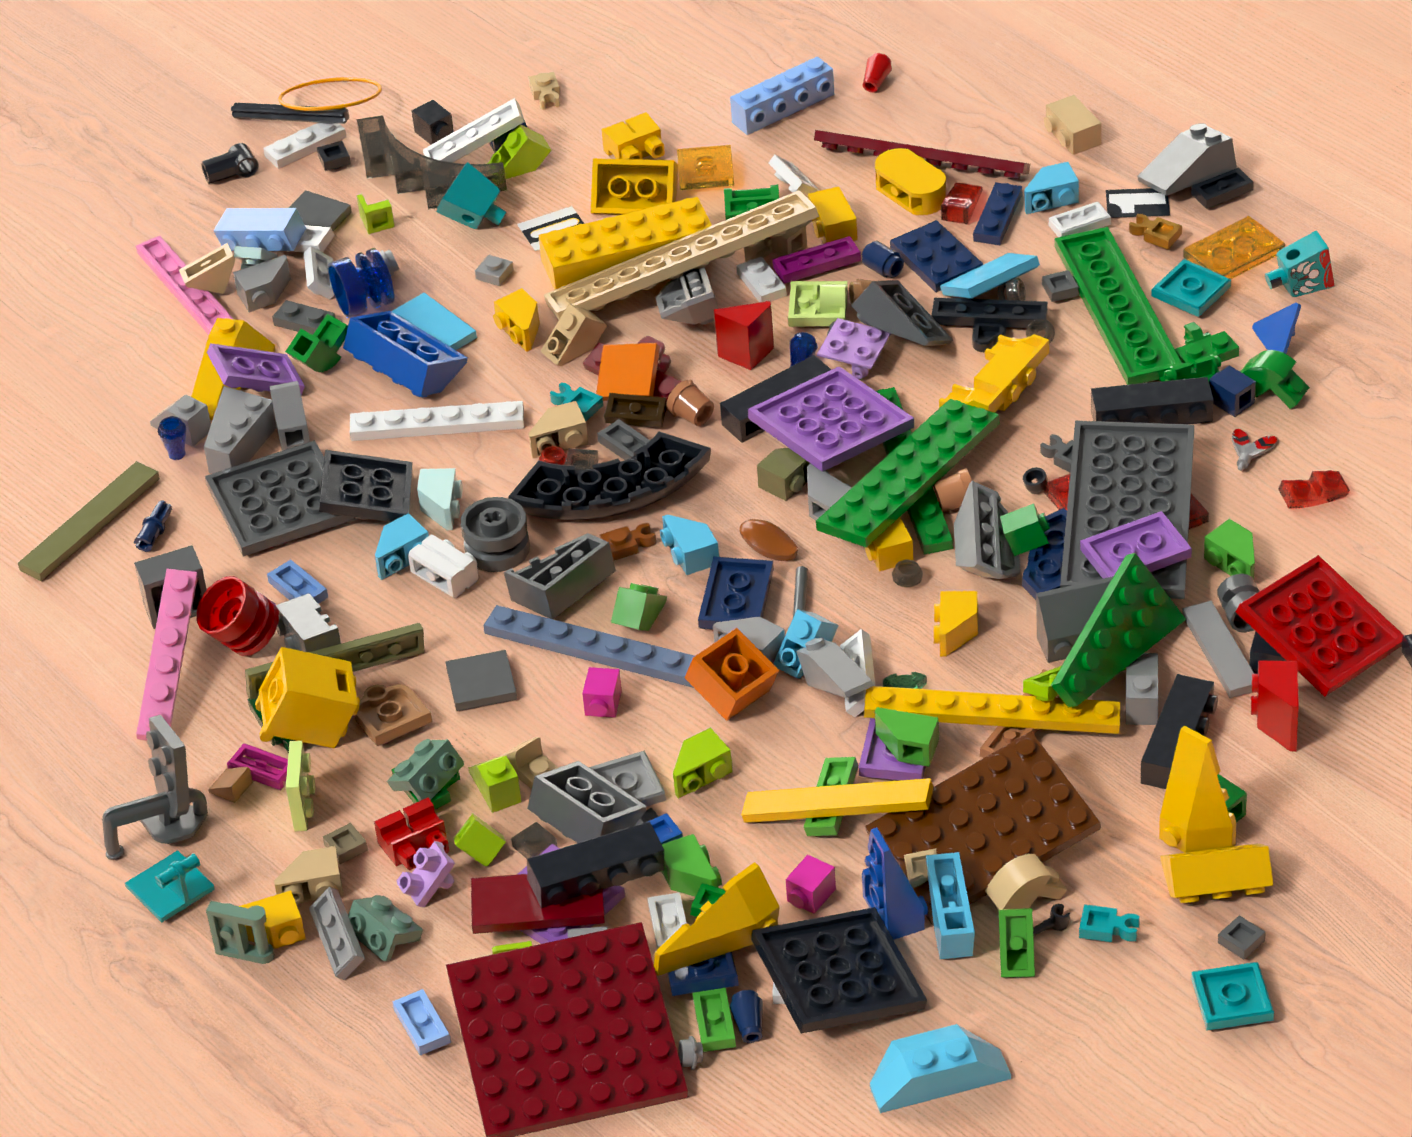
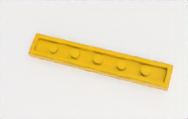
[741,778,934,823]

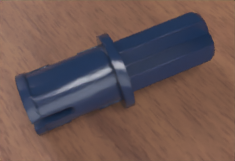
[134,500,172,552]

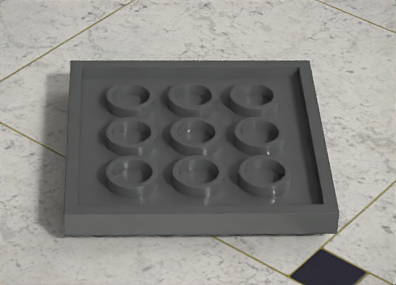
[205,440,355,556]

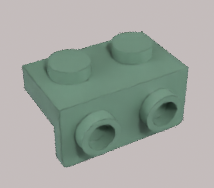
[387,739,464,801]
[348,895,423,961]

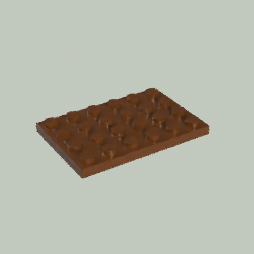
[865,731,1101,926]

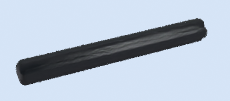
[231,103,350,124]

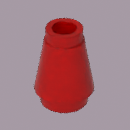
[862,53,892,93]

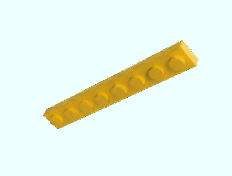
[864,686,1120,734]

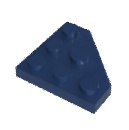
[1022,508,1067,600]

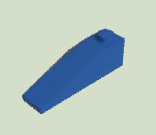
[862,827,928,940]

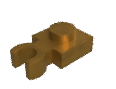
[1129,214,1182,249]

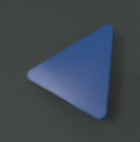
[1252,302,1301,354]

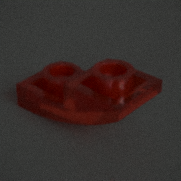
[1278,470,1350,509]

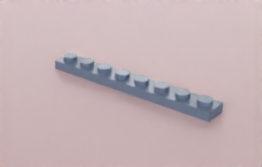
[483,605,694,688]

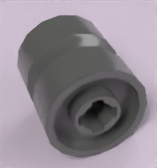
[1217,574,1259,633]

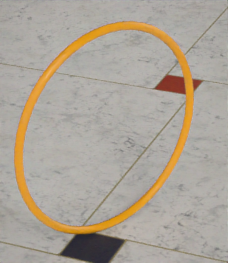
[278,77,382,111]

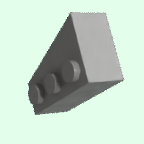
[204,386,277,474]

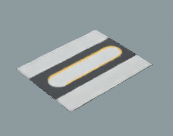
[517,206,584,251]

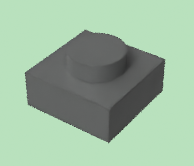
[1042,270,1078,302]
[1218,915,1266,960]

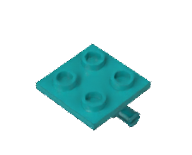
[125,850,215,923]

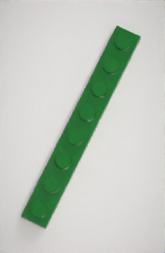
[876,387,953,555]

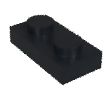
[1191,167,1254,209]

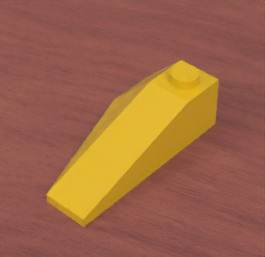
[1159,726,1236,852]
[654,862,780,976]

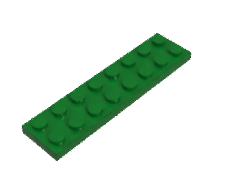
[1054,227,1182,385]
[816,399,1000,548]

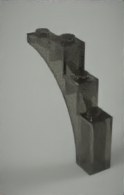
[356,115,507,210]

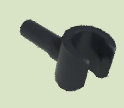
[1033,904,1070,936]

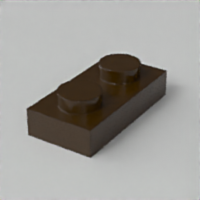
[604,393,667,428]

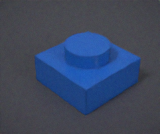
[648,813,683,844]

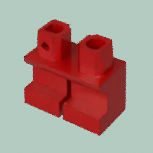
[374,797,450,870]

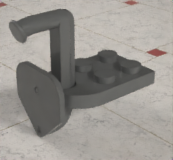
[102,715,208,860]

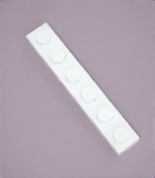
[349,401,524,441]

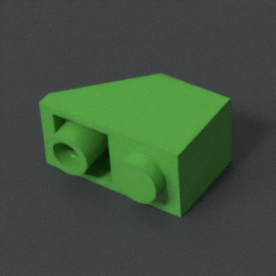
[1204,519,1255,579]
[611,583,667,631]
[875,707,939,767]
[661,834,722,897]

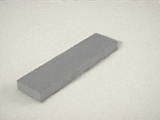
[1182,601,1254,698]

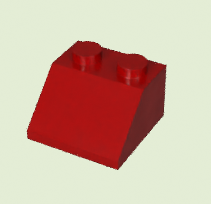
[1251,661,1299,752]

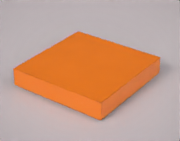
[596,343,660,401]

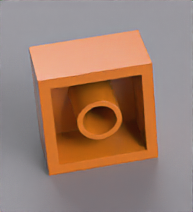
[684,628,779,721]

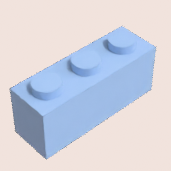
[213,208,306,251]

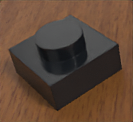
[317,141,351,171]

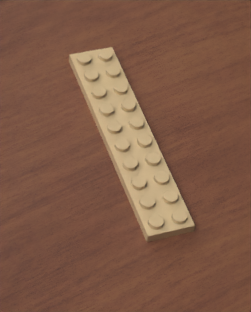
[544,190,819,320]

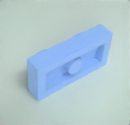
[392,989,451,1055]

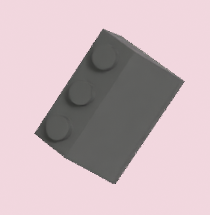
[1036,576,1114,663]
[527,761,647,843]

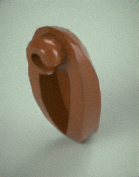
[739,519,798,561]

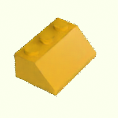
[591,158,678,214]
[1160,843,1273,903]

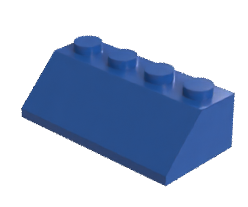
[343,311,468,397]

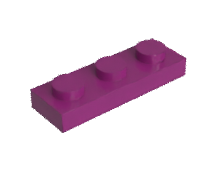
[773,236,861,284]

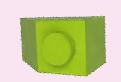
[468,756,522,813]

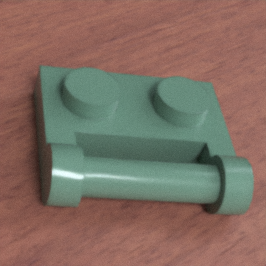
[206,901,274,964]

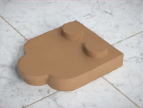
[355,684,433,746]

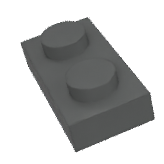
[272,300,335,335]
[597,419,650,460]

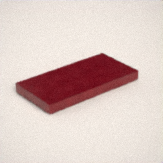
[471,874,605,934]

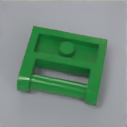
[724,184,779,220]

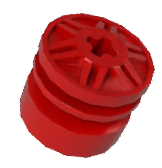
[196,576,279,656]

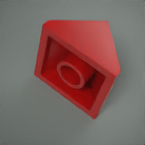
[714,301,774,370]

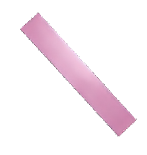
[136,236,233,335]

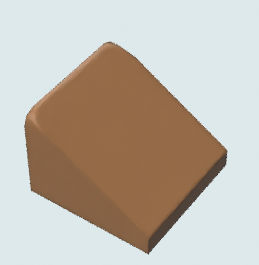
[208,767,253,803]

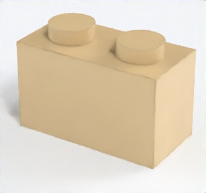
[1044,95,1101,155]

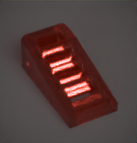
[941,182,983,224]

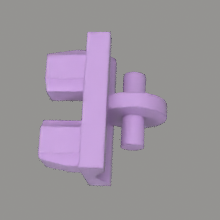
[397,841,455,907]

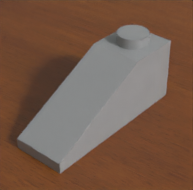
[796,638,873,698]
[1126,653,1158,725]

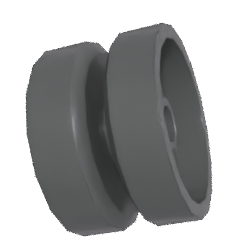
[461,497,530,572]

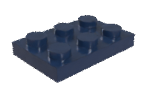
[890,220,983,292]
[698,556,774,629]

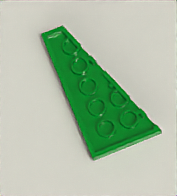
[1051,553,1186,708]

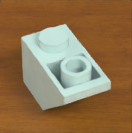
[417,468,463,530]

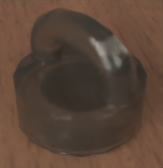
[997,278,1026,301]

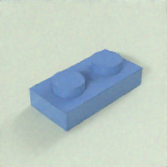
[267,560,328,604]

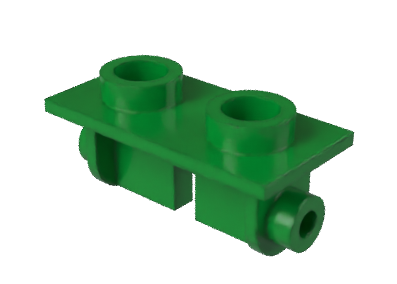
[1160,354,1222,381]

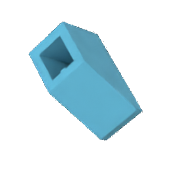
[1024,162,1079,214]
[375,513,429,580]
[660,515,719,575]
[773,609,839,679]

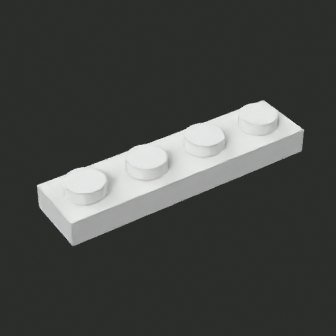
[423,98,525,173]

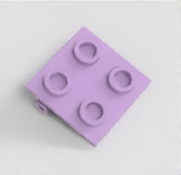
[817,318,891,379]

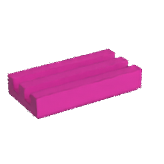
[227,743,288,791]

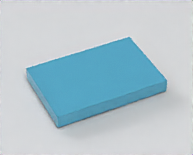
[940,253,1040,299]
[392,293,477,350]

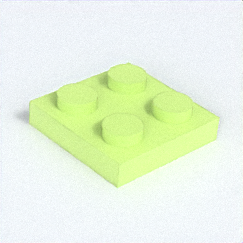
[286,741,315,831]

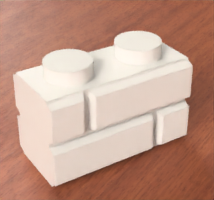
[408,534,479,599]

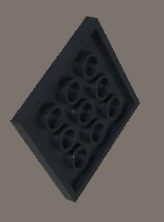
[751,907,927,1034]

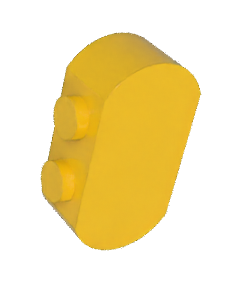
[875,148,947,215]

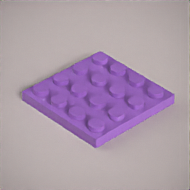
[748,366,914,472]

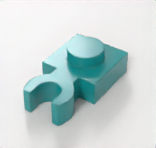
[550,382,604,421]
[1079,904,1140,942]

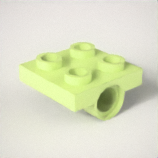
[788,281,848,327]

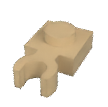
[528,72,560,110]

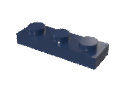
[973,182,1022,246]

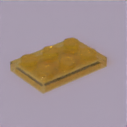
[1183,216,1285,279]

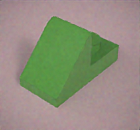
[998,908,1035,977]

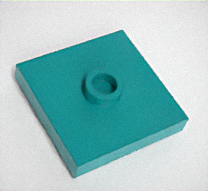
[1151,259,1231,317]
[1191,962,1274,1031]

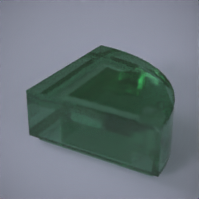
[883,672,927,689]

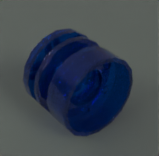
[328,248,395,318]

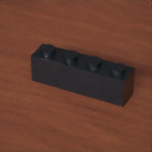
[720,355,831,443]
[1091,377,1213,424]
[1141,674,1218,789]
[527,821,664,908]

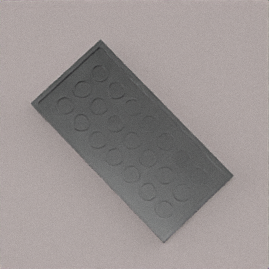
[1060,420,1194,599]

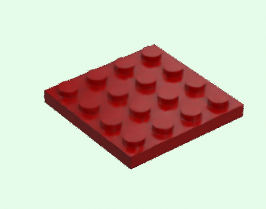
[1235,555,1404,697]

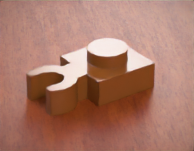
[599,523,656,561]

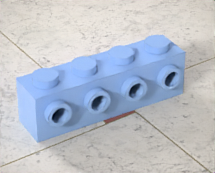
[730,56,834,135]

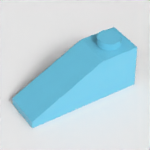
[926,852,975,959]

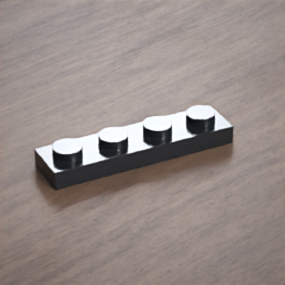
[931,297,1048,329]

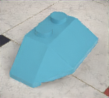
[870,1024,1011,1113]

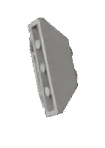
[656,267,719,325]
[954,481,1020,579]

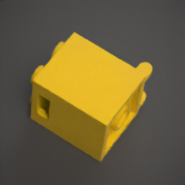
[255,647,360,748]

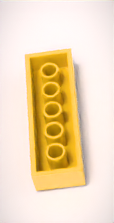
[538,197,712,290]

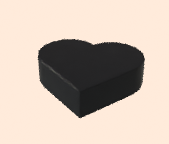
[972,323,1006,352]

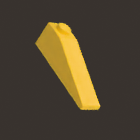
[191,318,276,420]

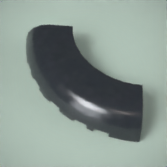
[508,431,711,520]

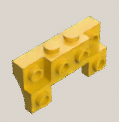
[939,334,1049,413]

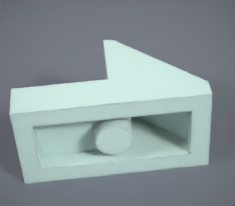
[234,246,277,270]

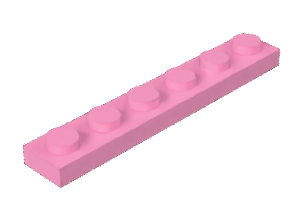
[136,569,198,740]

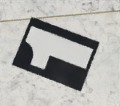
[1106,188,1170,218]

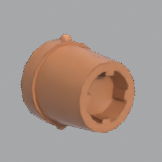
[666,380,714,426]
[933,468,972,512]

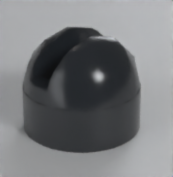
[1023,467,1048,494]

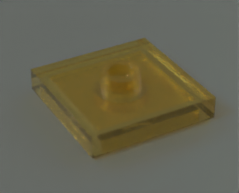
[677,145,734,190]

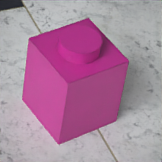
[582,667,622,718]
[785,854,836,914]

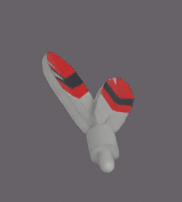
[1232,429,1277,471]

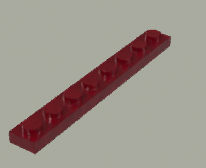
[814,130,1031,179]

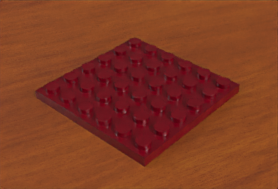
[446,922,688,1137]

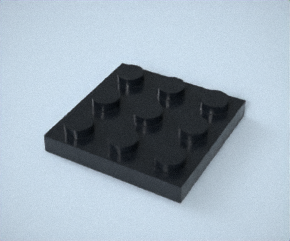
[319,450,413,523]

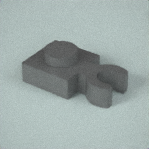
[1040,434,1073,472]

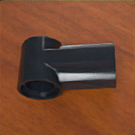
[201,143,259,184]

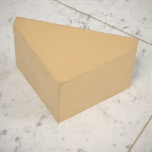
[179,243,236,294]

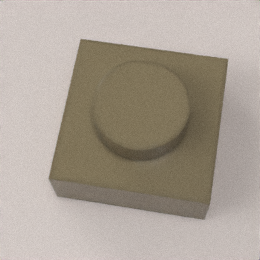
[323,823,368,864]

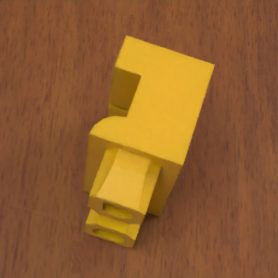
[601,112,665,160]

